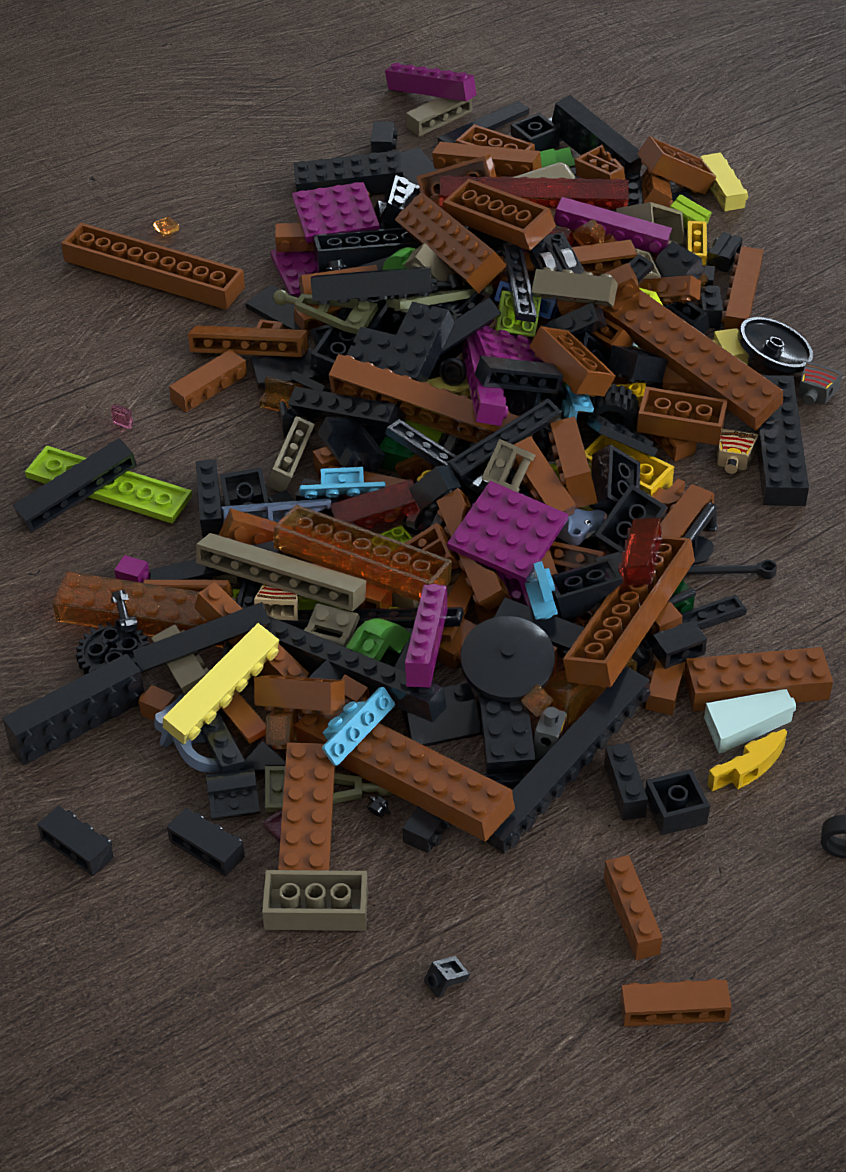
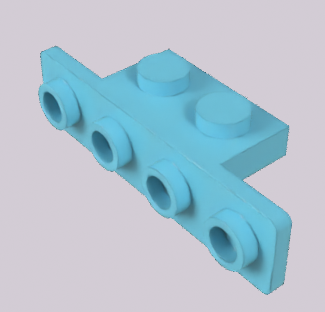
[561,384,594,419]
[300,467,386,499]
[525,561,558,620]
[322,687,395,765]

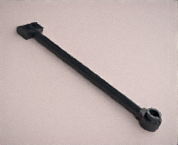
[686,560,777,579]

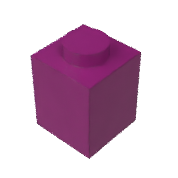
[114,555,151,592]

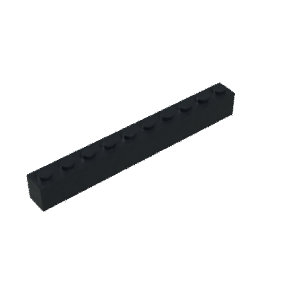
[264,616,447,722]
[486,666,651,854]

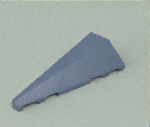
[221,498,331,526]

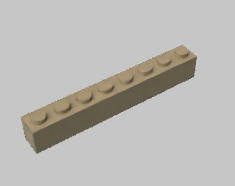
[196,533,366,612]

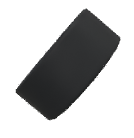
[821,815,846,858]

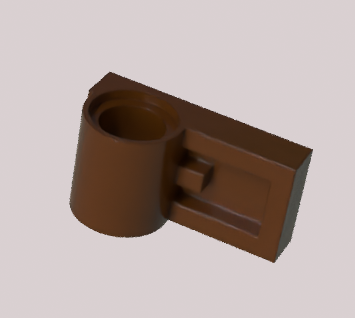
[395,454,436,482]

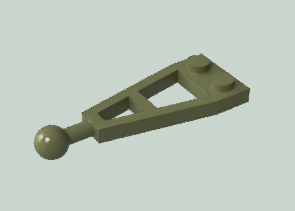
[386,284,493,312]
[273,290,378,334]
[265,766,393,813]

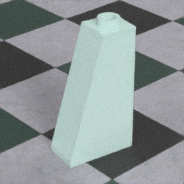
[704,689,796,754]

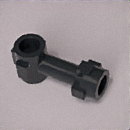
[432,274,463,293]
[111,590,137,633]

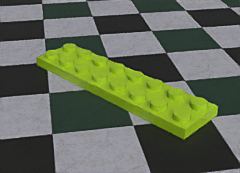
[25,445,193,524]

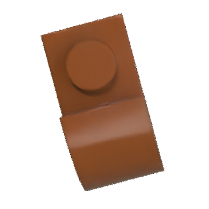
[651,479,685,514]

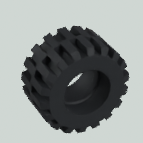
[586,384,639,436]

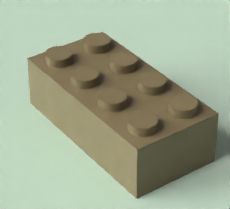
[262,870,368,931]

